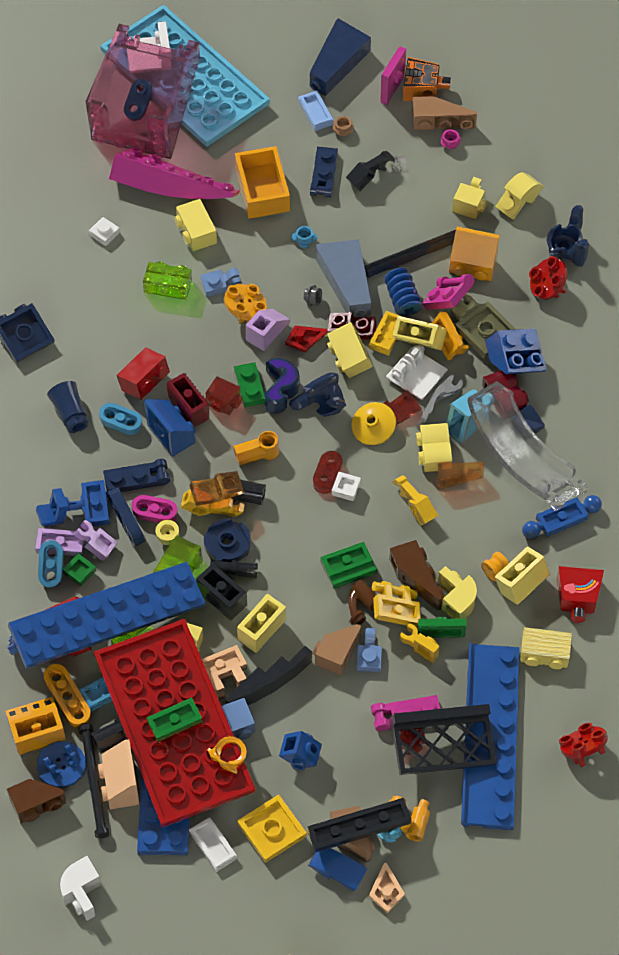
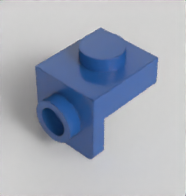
[36,488,70,526]

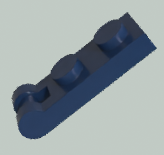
[310,146,338,198]
[103,459,170,492]

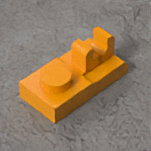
[432,312,469,360]

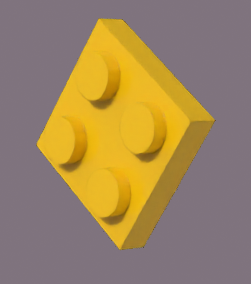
[237,794,307,863]

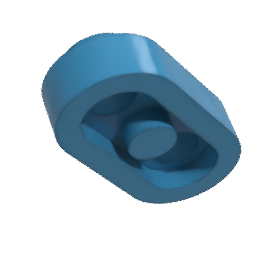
[99,403,143,435]
[38,540,64,588]

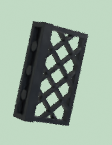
[389,704,497,775]

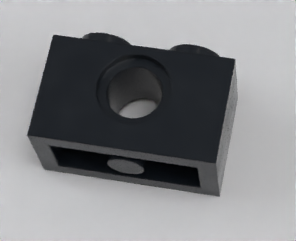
[196,563,247,621]

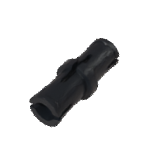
[210,560,258,578]

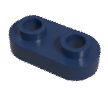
[124,79,153,121]

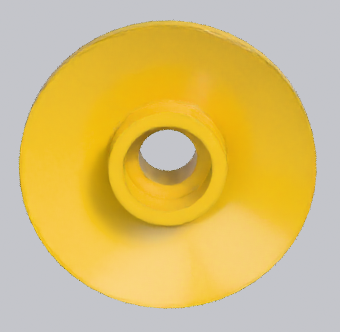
[351,402,396,445]

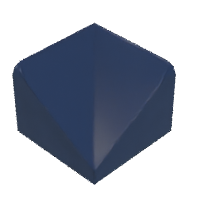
[513,404,545,439]

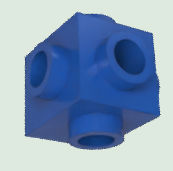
[279,731,322,770]

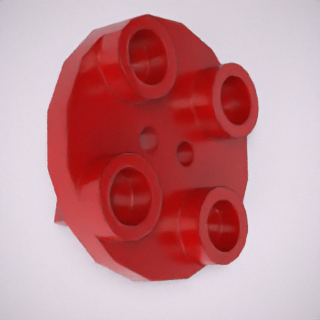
[529,256,568,300]
[559,723,608,768]

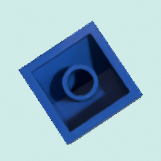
[144,399,196,457]

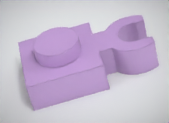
[74,520,118,561]

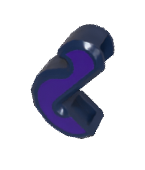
[264,358,300,414]

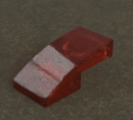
[373,390,422,425]

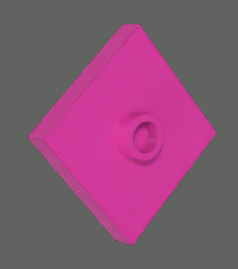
[380,47,406,105]

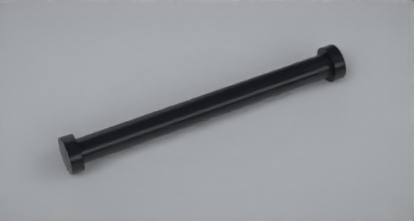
[78,724,110,838]

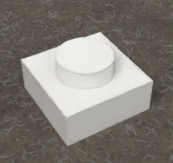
[89,217,120,246]
[332,472,361,501]

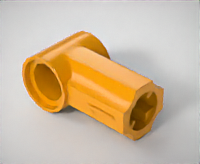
[233,431,280,466]

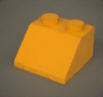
[449,226,500,282]

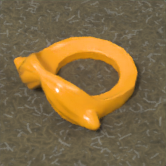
[207,736,247,774]

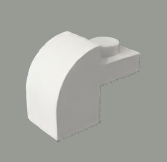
[60,856,101,921]

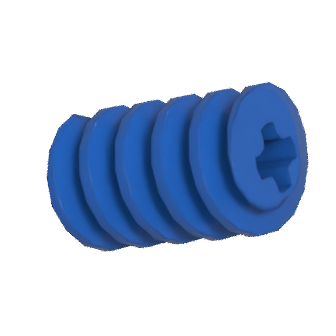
[385,268,422,316]

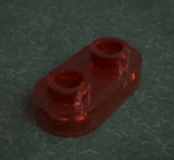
[313,451,343,494]

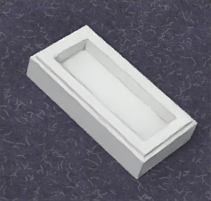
[189,817,237,872]

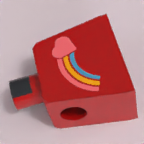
[557,566,604,623]

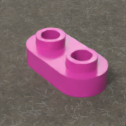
[132,495,178,523]

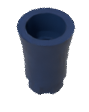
[47,381,88,433]

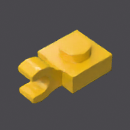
[400,624,440,663]

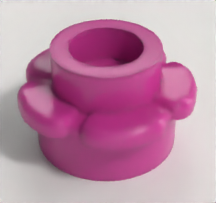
[440,129,461,149]

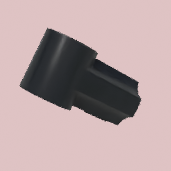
[219,473,266,505]
[91,717,127,754]

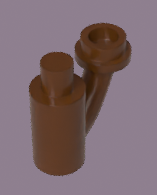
[348,580,377,625]

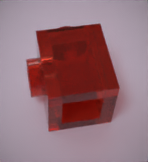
[205,376,242,416]

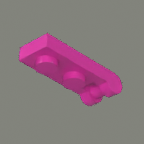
[370,695,440,731]

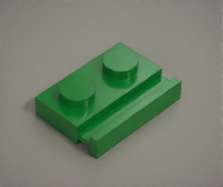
[320,542,377,589]

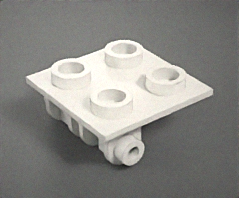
[386,344,448,400]

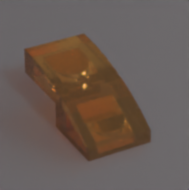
[189,471,244,506]

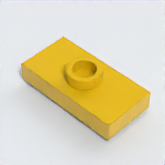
[369,311,403,356]

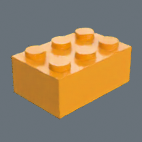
[235,146,290,219]

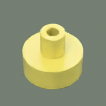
[156,520,179,545]

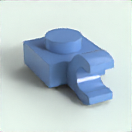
[200,268,241,297]
[357,628,382,672]

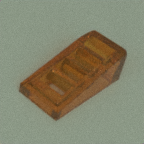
[437,462,484,489]

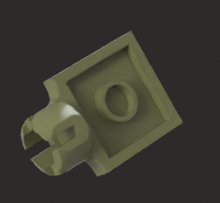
[450,294,516,358]

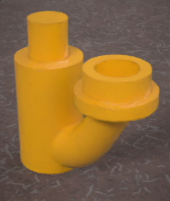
[389,796,430,842]

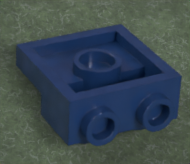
[0,303,55,363]

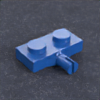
[69,480,110,526]

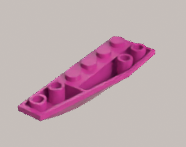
[109,148,240,199]

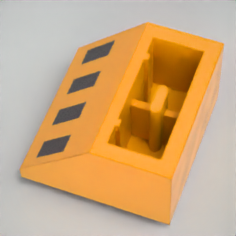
[5,697,66,755]

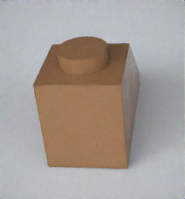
[313,624,361,676]

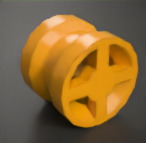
[481,552,509,581]

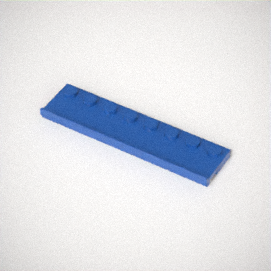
[461,643,519,830]

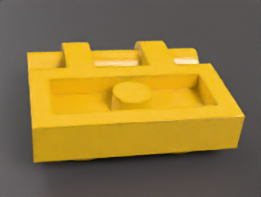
[372,581,421,628]

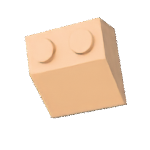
[98,739,139,810]

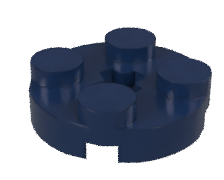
[204,518,251,562]

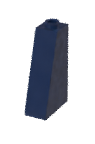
[310,18,371,96]

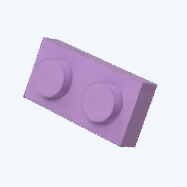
[35,528,85,556]

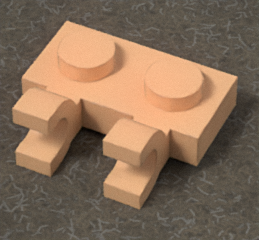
[202,645,247,700]

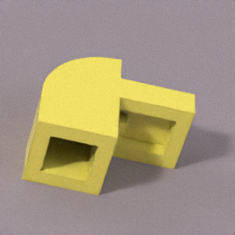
[495,172,544,219]
[438,566,477,619]

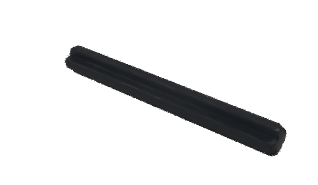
[364,229,456,277]

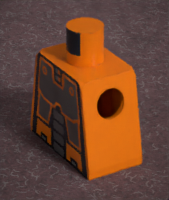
[403,57,451,101]

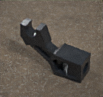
[346,151,395,191]

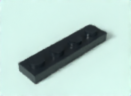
[307,798,412,853]

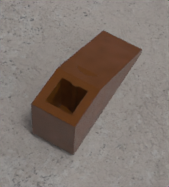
[389,540,444,610]

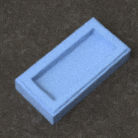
[298,91,334,131]

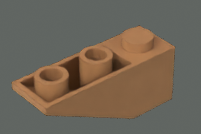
[412,96,477,130]

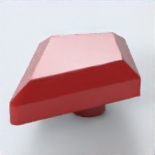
[285,325,328,352]

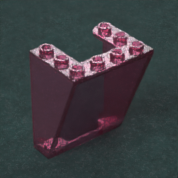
[85,24,200,159]

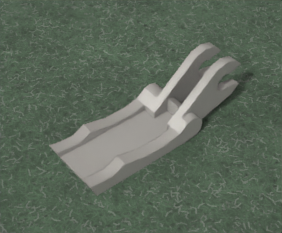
[416,375,463,430]

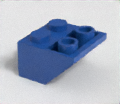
[485,328,546,374]

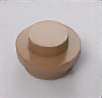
[333,116,354,136]

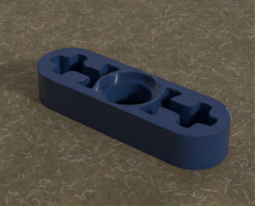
[106,487,145,547]

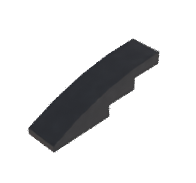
[225,646,312,705]

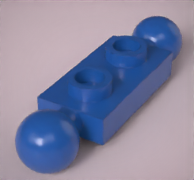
[522,495,602,539]

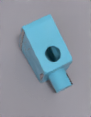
[446,389,493,444]

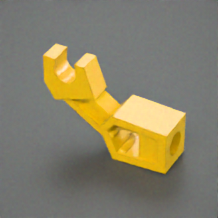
[392,475,438,526]
[180,487,245,517]

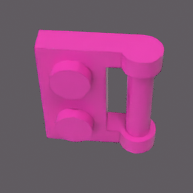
[422,274,474,310]

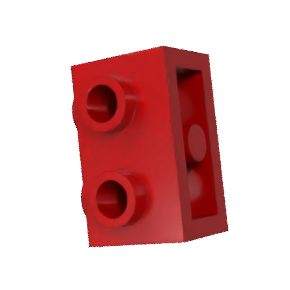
[116,347,170,400]

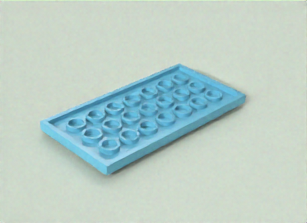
[100,4,270,147]

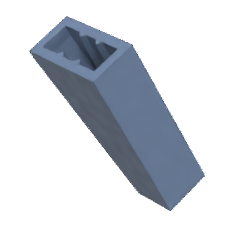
[316,239,371,317]

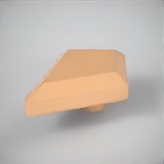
[369,863,405,914]

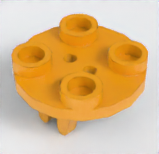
[223,284,267,324]

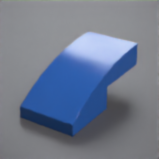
[308,848,367,892]

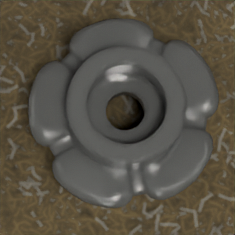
[304,285,322,306]

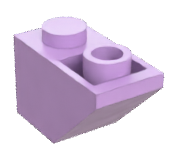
[246,309,290,351]

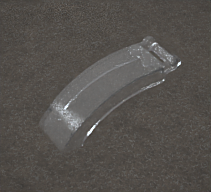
[467,381,588,511]

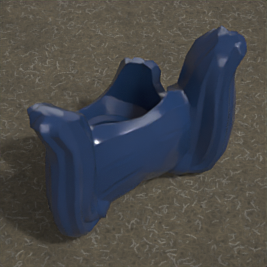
[546,205,589,267]
[289,372,347,417]

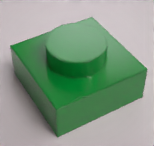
[63,553,97,587]

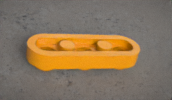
[43,664,91,728]

